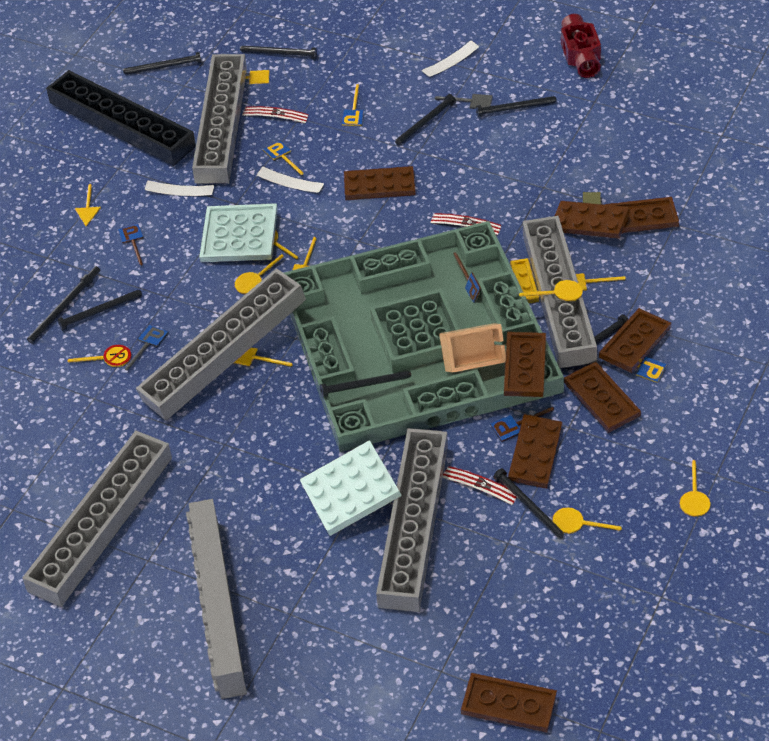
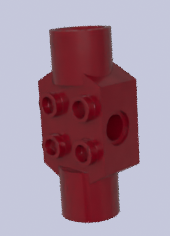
[561,14,601,78]

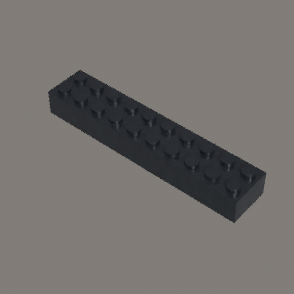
[46,70,196,166]

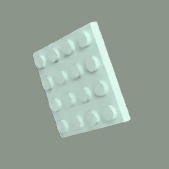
[199,204,278,262]
[300,440,402,536]

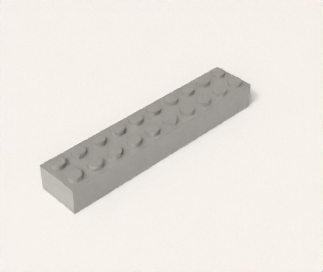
[192,54,247,183]
[523,216,597,368]
[136,268,306,420]
[376,428,448,612]
[22,430,172,607]
[186,499,247,699]

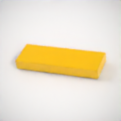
[510,258,539,303]

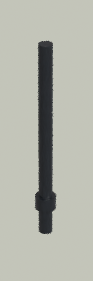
[27,266,101,344]

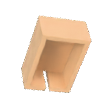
[439,323,506,372]

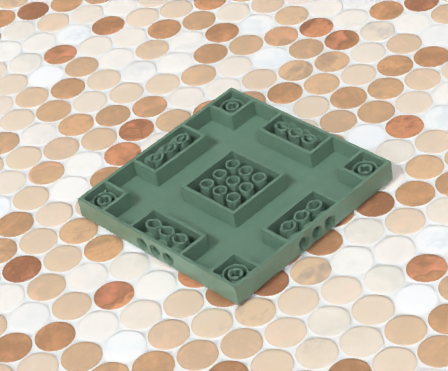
[284,221,564,452]

